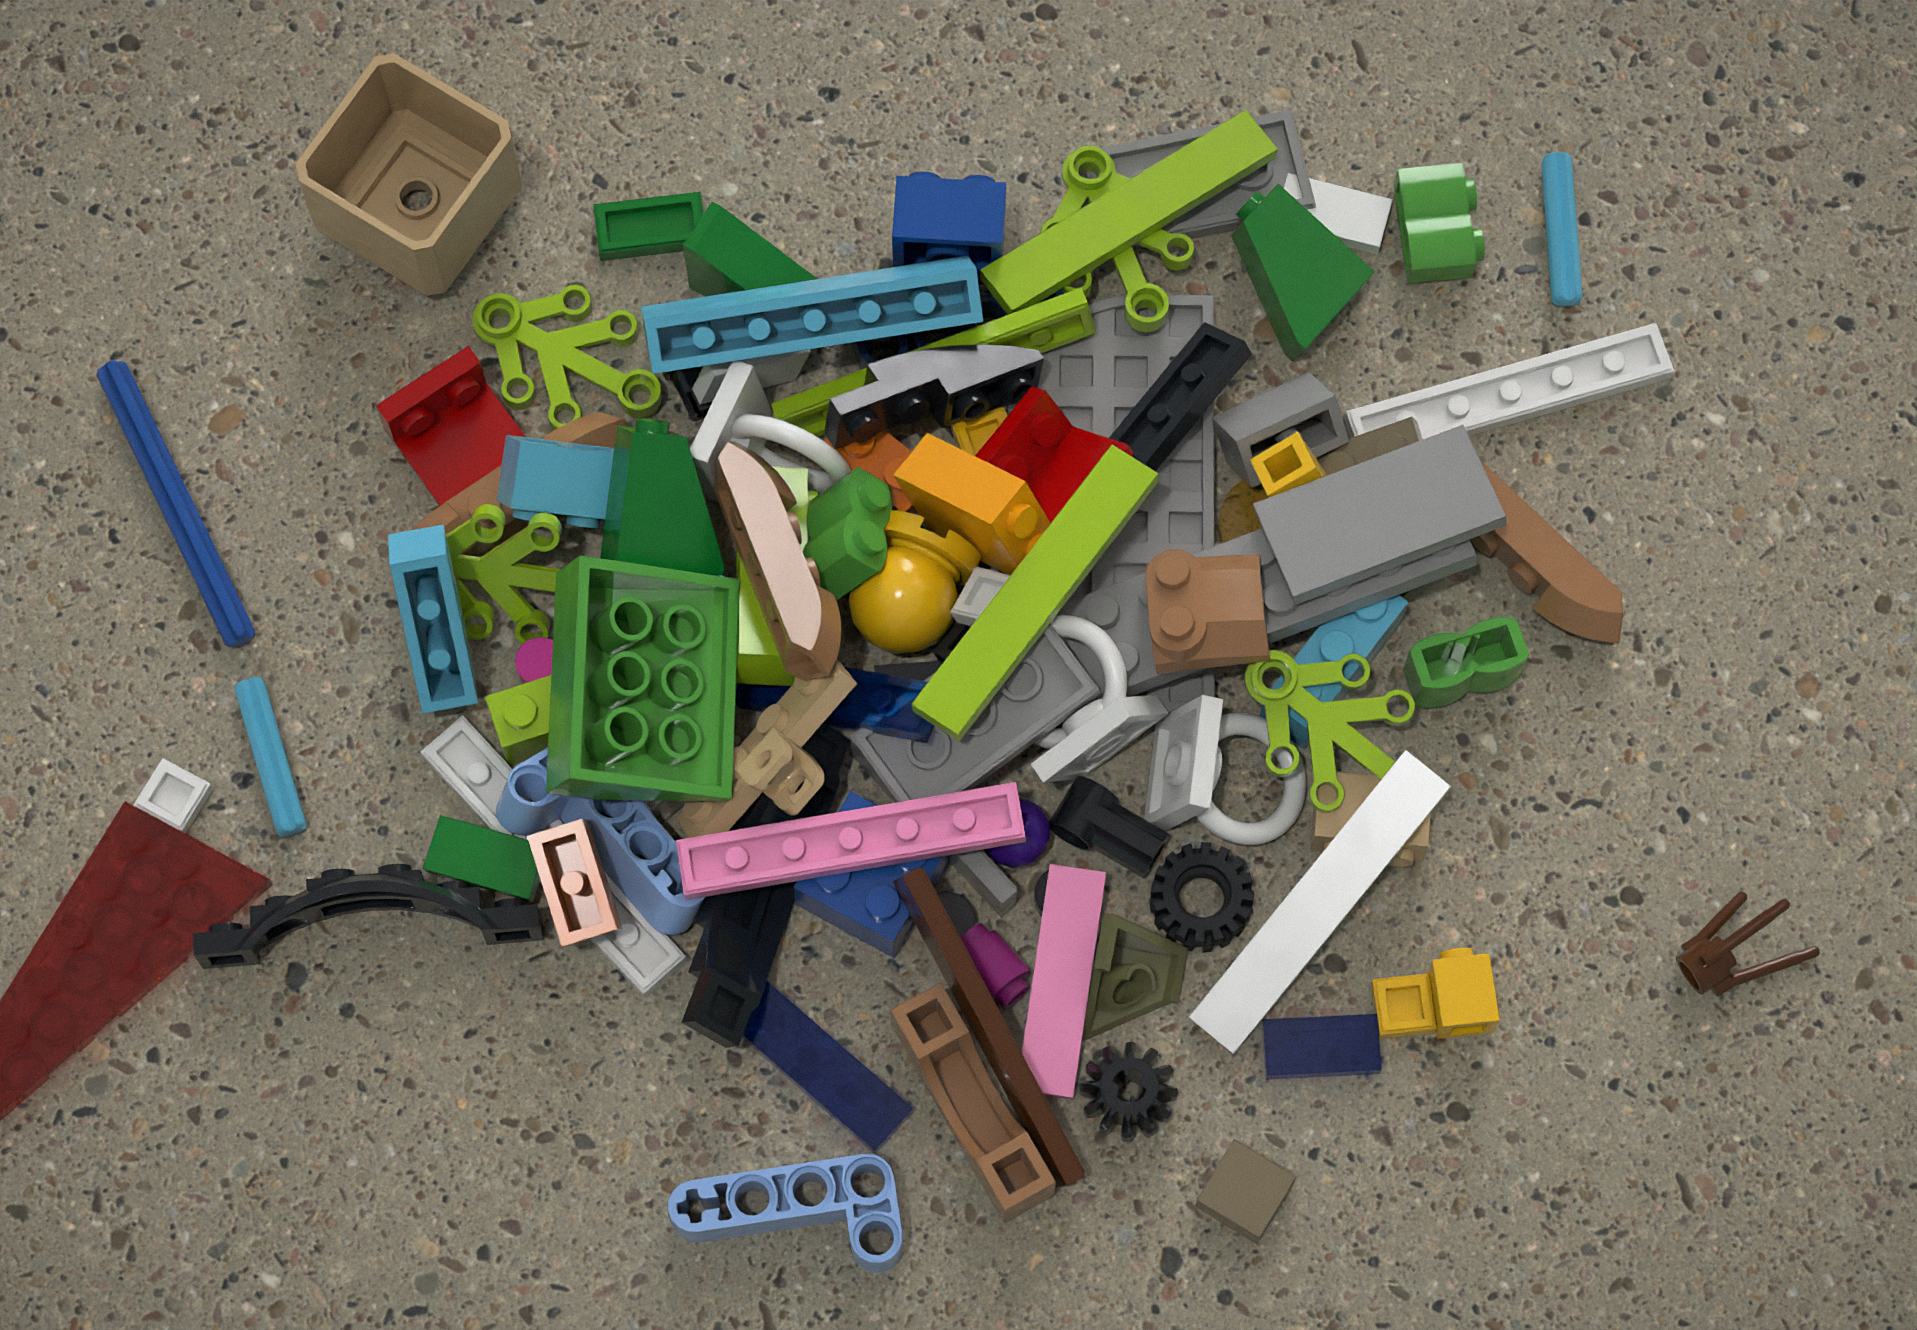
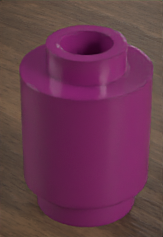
[960,923,1031,1010]

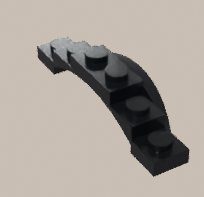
[681,723,850,1048]
[193,864,544,969]

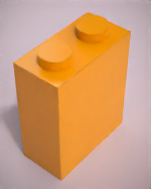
[893,433,1051,575]

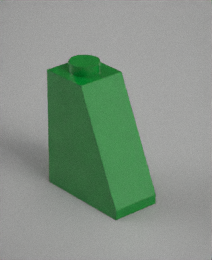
[1231,184,1375,362]
[683,201,817,297]
[600,418,724,576]

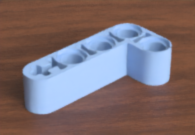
[496,748,705,935]
[668,1154,903,1273]

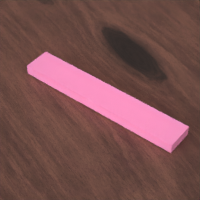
[676,782,1026,900]

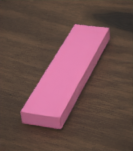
[1022,864,1106,1100]

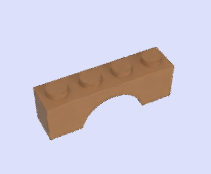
[890,983,1056,1223]

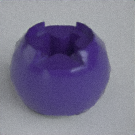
[984,797,1050,868]

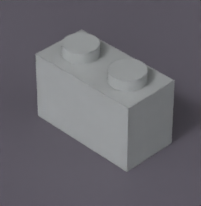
[1212,372,1350,488]

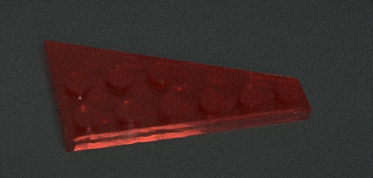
[0,801,273,1121]

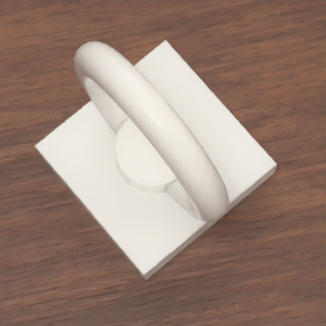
[690,361,851,503]
[1031,615,1169,783]
[1144,694,1307,845]

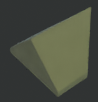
[1082,913,1188,1042]

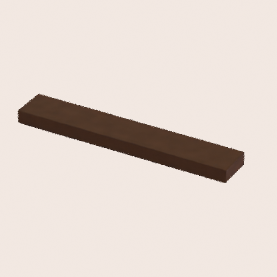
[893,867,1085,1187]

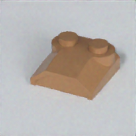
[1145,549,1270,674]

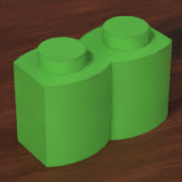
[1394,163,1484,284]
[803,467,892,601]
[1403,617,1529,708]

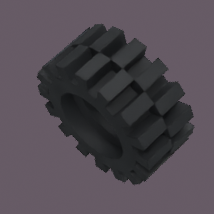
[1150,842,1254,953]

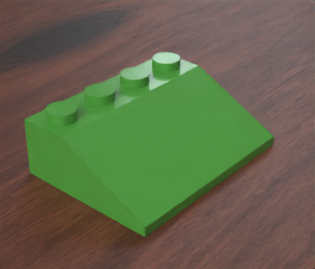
[546,555,740,802]

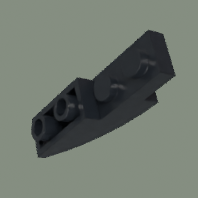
[824,344,1044,449]

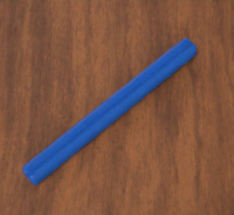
[96,360,255,647]

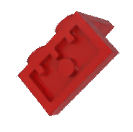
[376,346,525,506]
[975,386,1133,523]

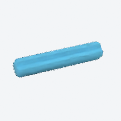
[1541,152,1583,307]
[234,677,307,837]

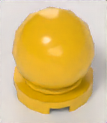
[848,510,982,654]

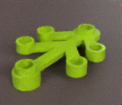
[1041,145,1194,332]
[472,285,662,430]
[446,504,562,644]
[1244,650,1415,813]

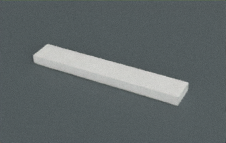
[1344,323,1674,439]
[420,716,687,998]
[1189,750,1452,1054]

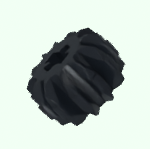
[1079,1042,1178,1142]

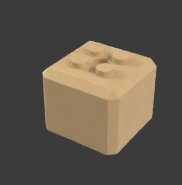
[295,53,522,296]

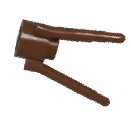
[1676,891,1820,997]

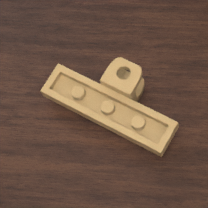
[676,659,857,838]

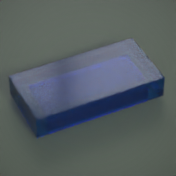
[1261,1014,1382,1080]

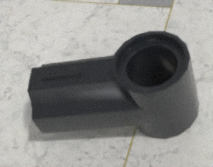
[1049,776,1169,878]

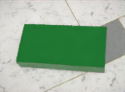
[593,191,703,261]
[422,815,540,903]

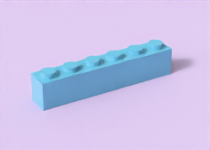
[641,256,983,374]

